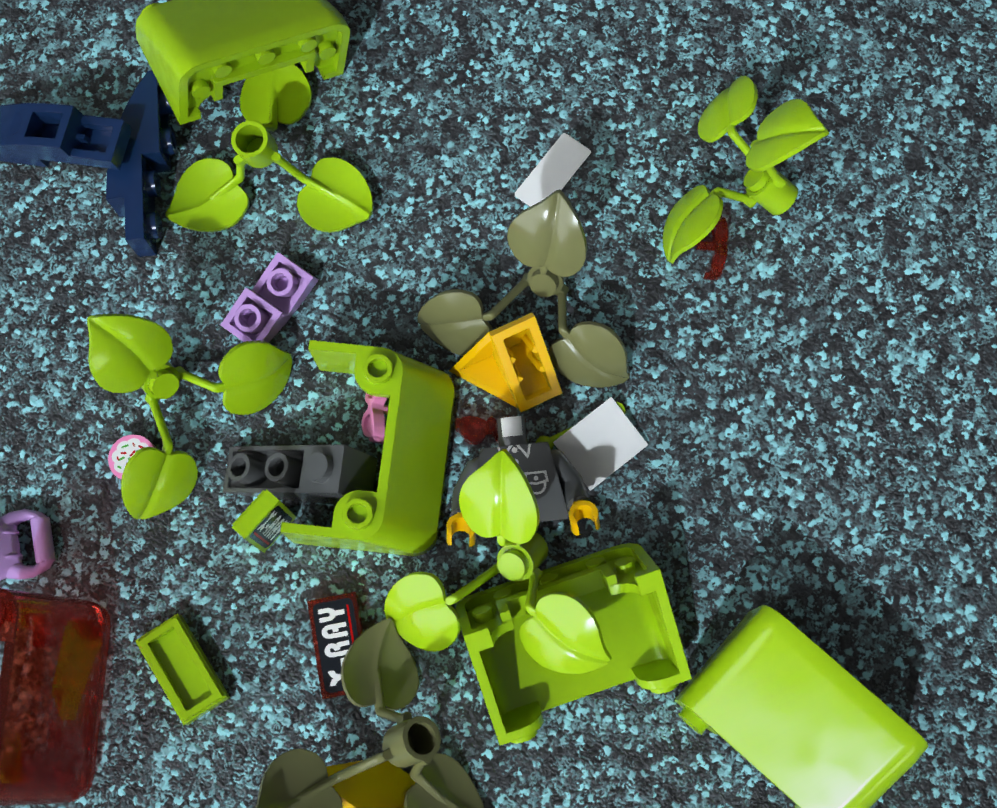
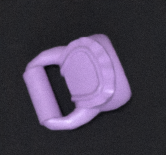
[0,509,56,581]

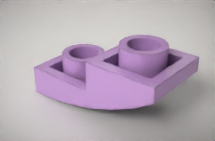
[220,252,319,343]

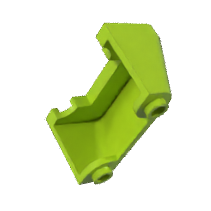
[135,0,350,125]
[456,543,692,746]
[674,605,928,808]

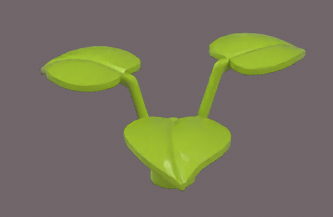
[165,64,373,233]
[663,76,829,264]
[87,314,292,520]
[384,449,612,674]

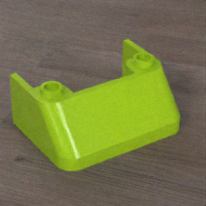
[280,340,455,556]

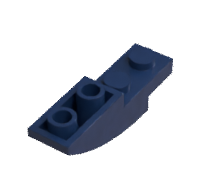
[106,71,177,257]
[0,103,132,170]

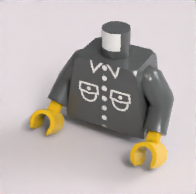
[446,416,600,547]

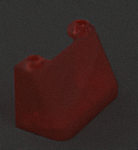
[0,588,111,806]

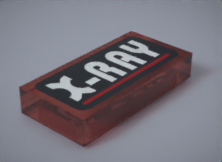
[307,592,363,700]

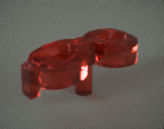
[696,215,728,280]
[455,416,526,445]

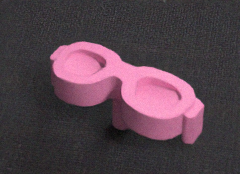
[361,393,388,445]

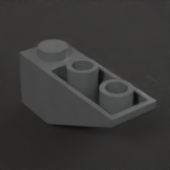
[223,445,378,505]

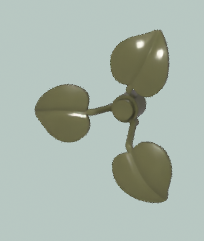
[417,189,630,388]
[256,618,484,808]

